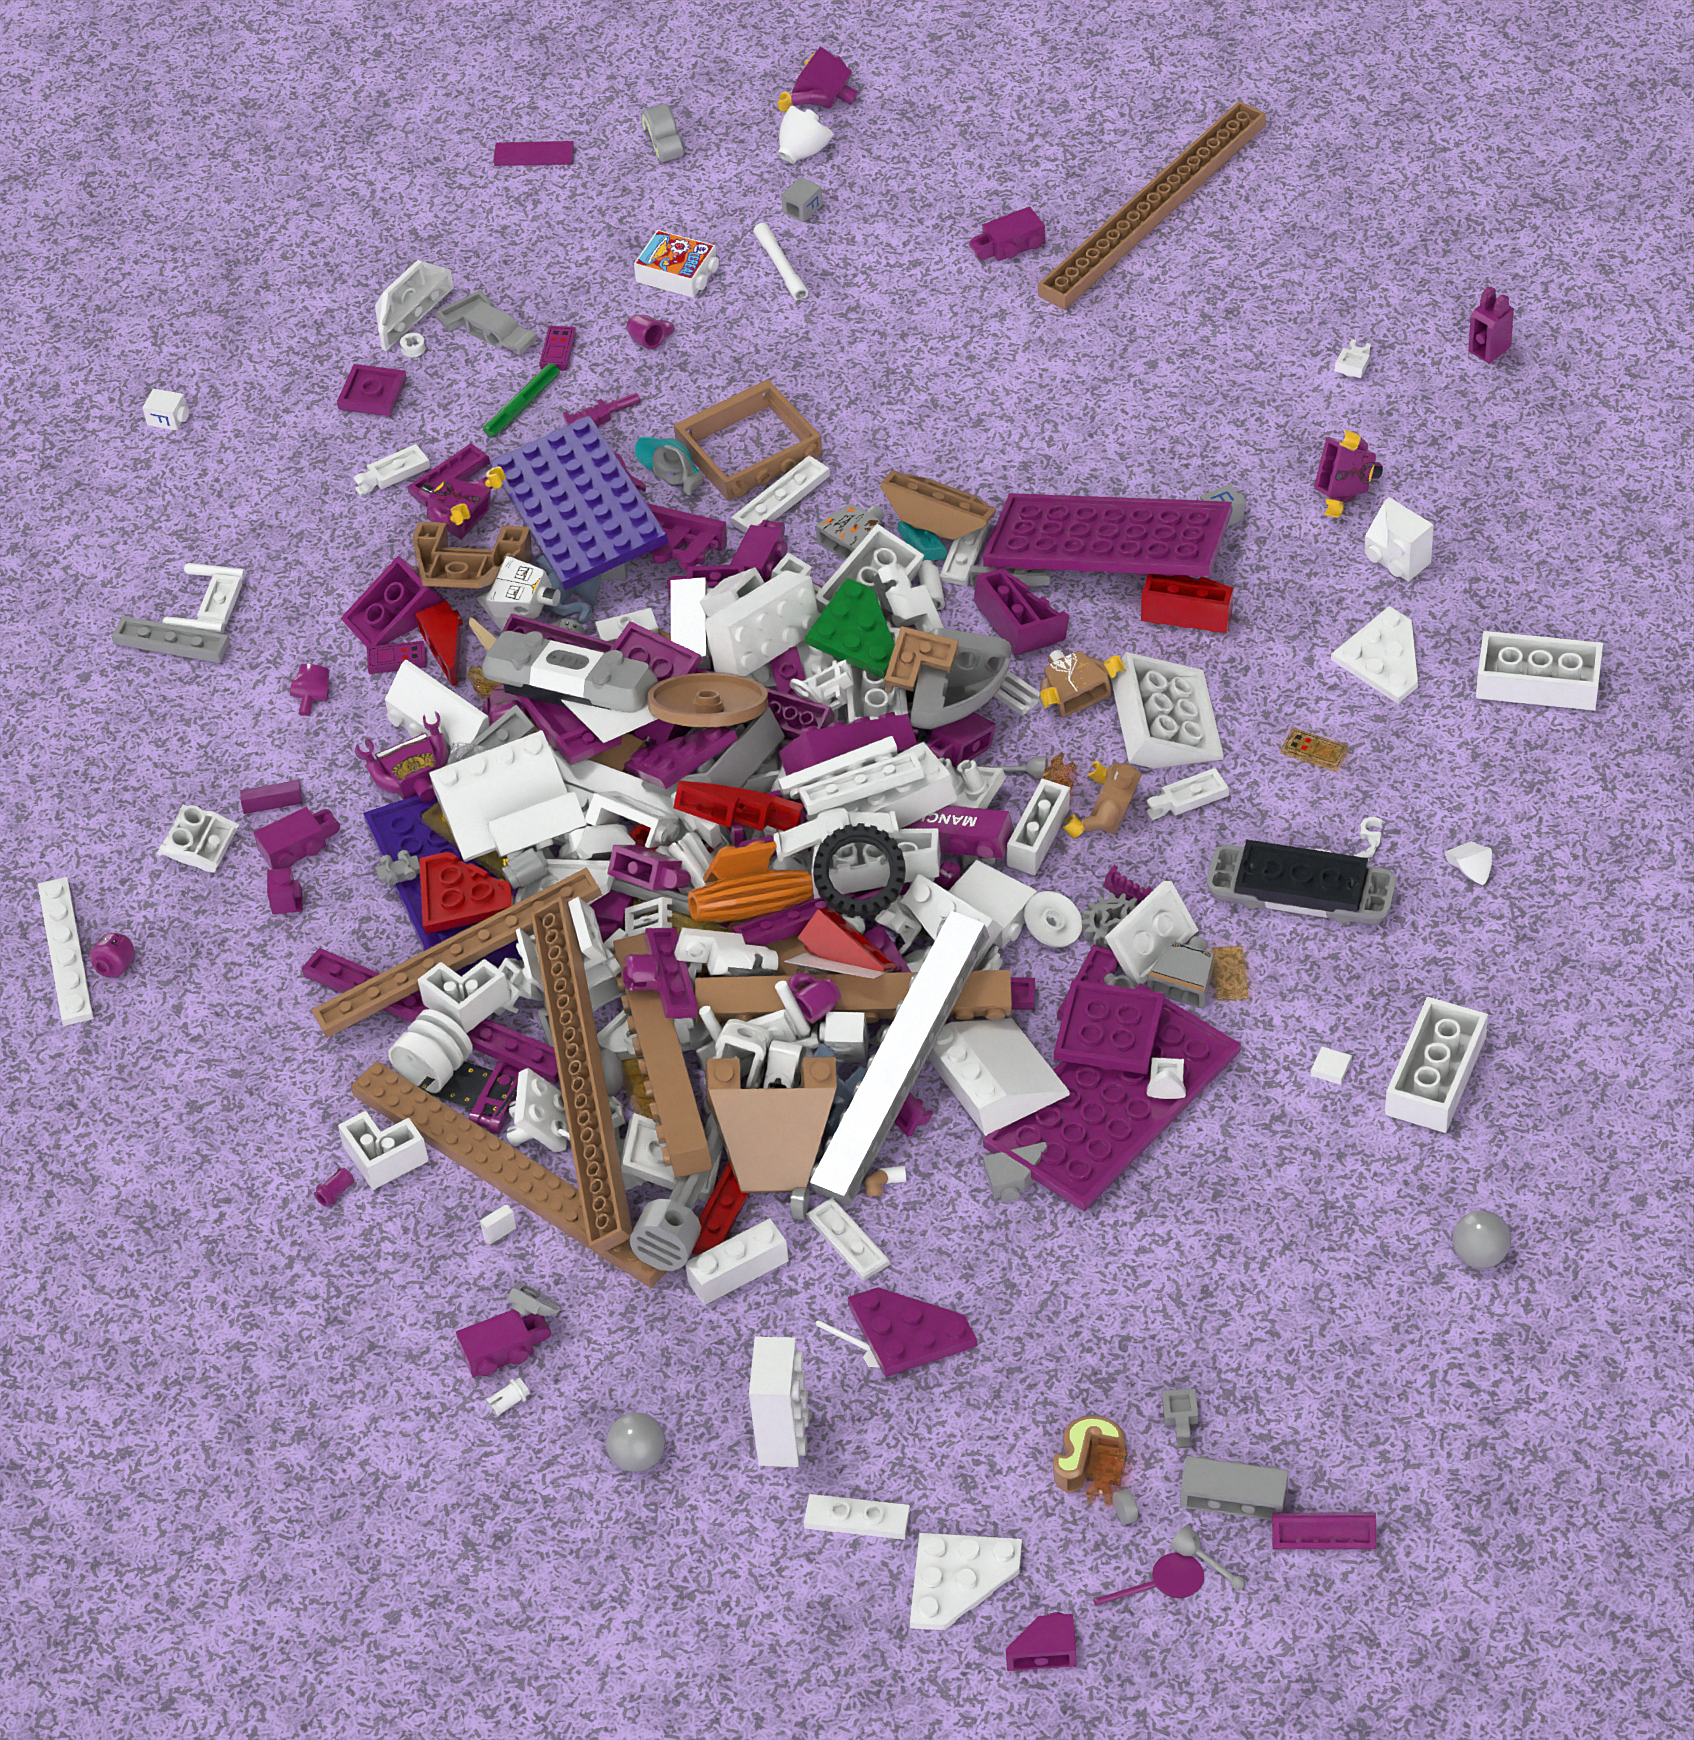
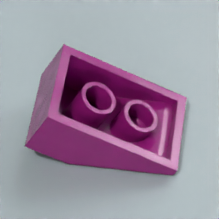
[340,556,446,647]

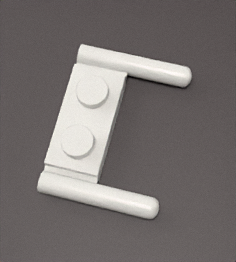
[162,563,246,634]

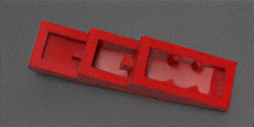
[673,781,804,832]

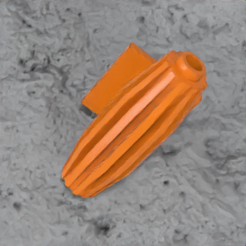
[687,841,814,921]

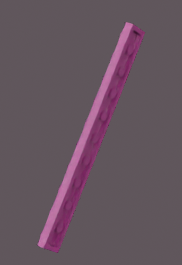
[301,948,560,1085]

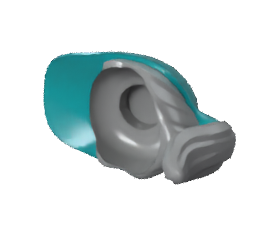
[635,436,704,496]

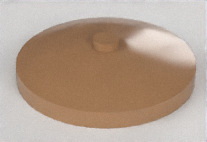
[647,673,768,727]

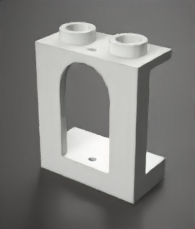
[584,791,679,848]
[516,897,607,992]

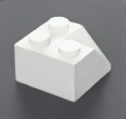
[1364,497,1434,582]

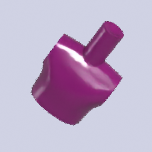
[290,664,330,716]

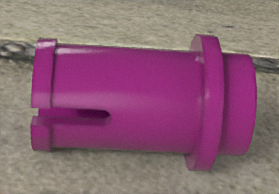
[314,1167,354,1207]

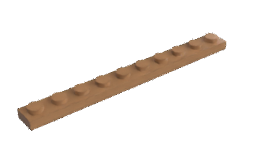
[311,867,602,1038]

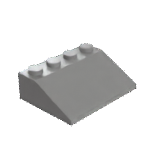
[641,707,785,798]

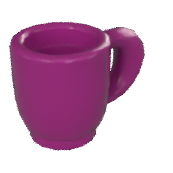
[626,314,675,349]
[787,973,841,1023]

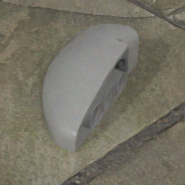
[910,628,1012,729]

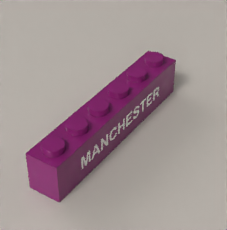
[901,805,1014,859]

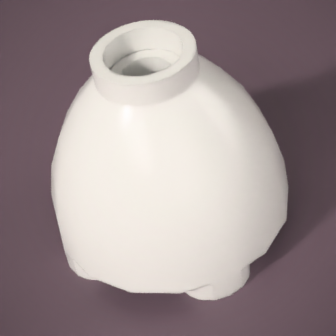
[777,106,834,164]

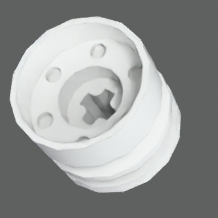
[388,1009,472,1093]

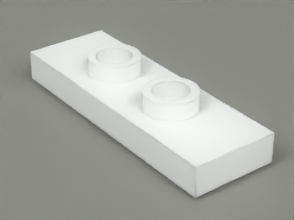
[804,1494,910,1540]

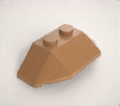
[880,470,996,540]

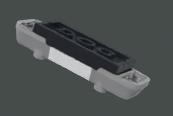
[482,631,658,713]
[1207,839,1396,925]

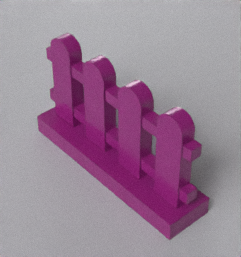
[639,503,727,570]

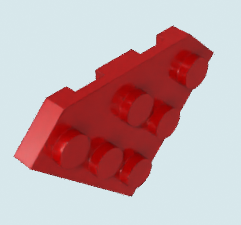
[419,852,514,934]

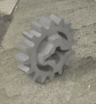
[1082,893,1137,950]

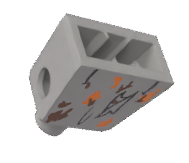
[816,504,884,560]

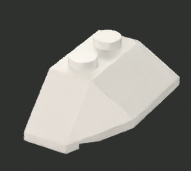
[375,260,454,351]

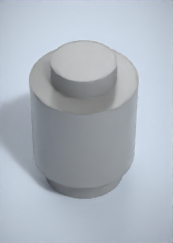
[501,848,549,890]

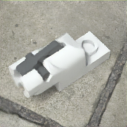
[873,563,944,633]
[675,928,778,977]

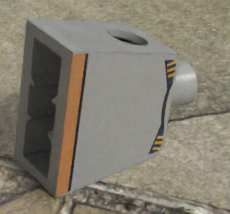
[1148,936,1214,1009]

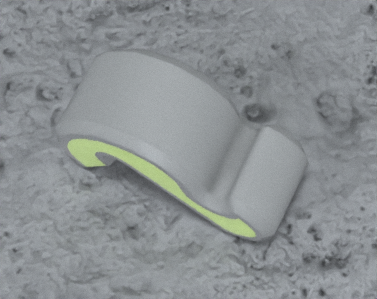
[641,103,685,163]

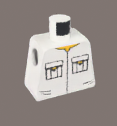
[486,556,560,619]

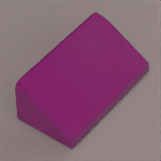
[240,780,303,814]

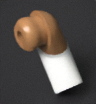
[863,1166,906,1197]

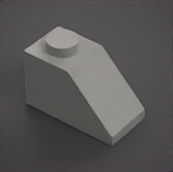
[983,1142,1047,1203]

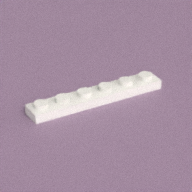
[38,877,94,1026]

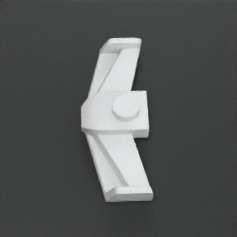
[773,807,900,862]

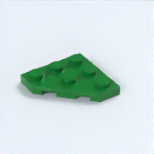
[805,577,895,679]

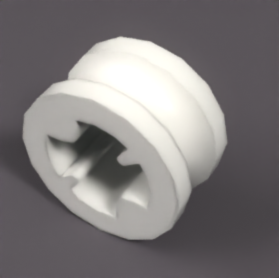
[400,333,426,357]

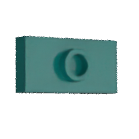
[897,521,947,561]

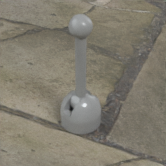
[977,756,1048,780]
[1170,1525,1245,1590]

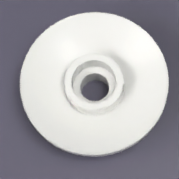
[1024,891,1082,948]

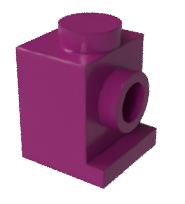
[267,868,303,914]

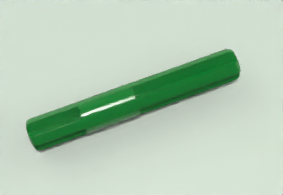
[483,363,560,438]

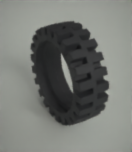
[813,823,906,918]

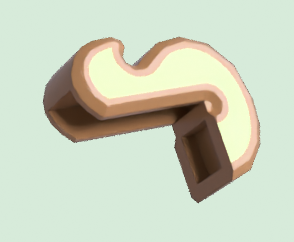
[1053,1416,1125,1492]

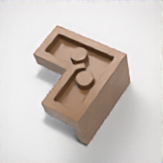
[884,626,959,693]

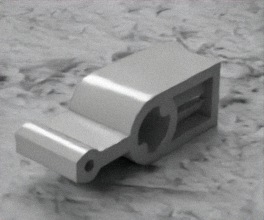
[464,301,537,355]

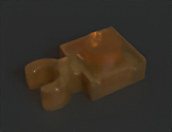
[1042,752,1075,794]
[1086,1444,1128,1506]

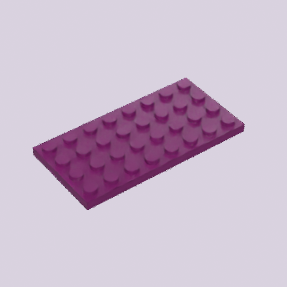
[982,493,1233,577]
[983,983,1241,1211]

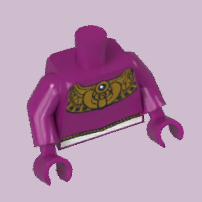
[355,711,449,802]

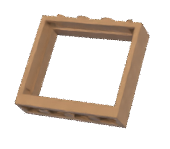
[674,379,823,501]

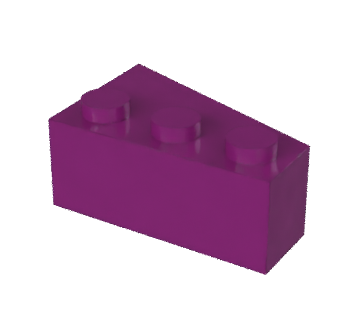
[973,568,1070,656]

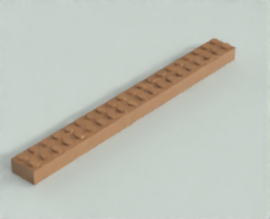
[1038,101,1266,310]
[531,896,632,1253]
[351,1061,668,1288]

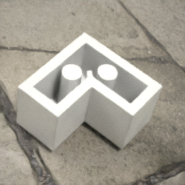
[418,959,511,1033]
[338,1111,429,1190]

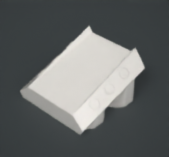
[557,824,636,861]

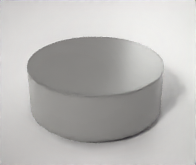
[790,1187,810,1220]
[1112,1489,1138,1525]

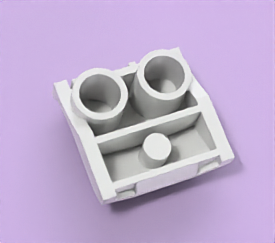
[157,804,239,873]

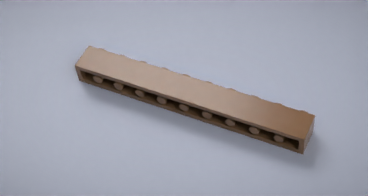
[613,933,713,1178]
[695,970,1012,1027]

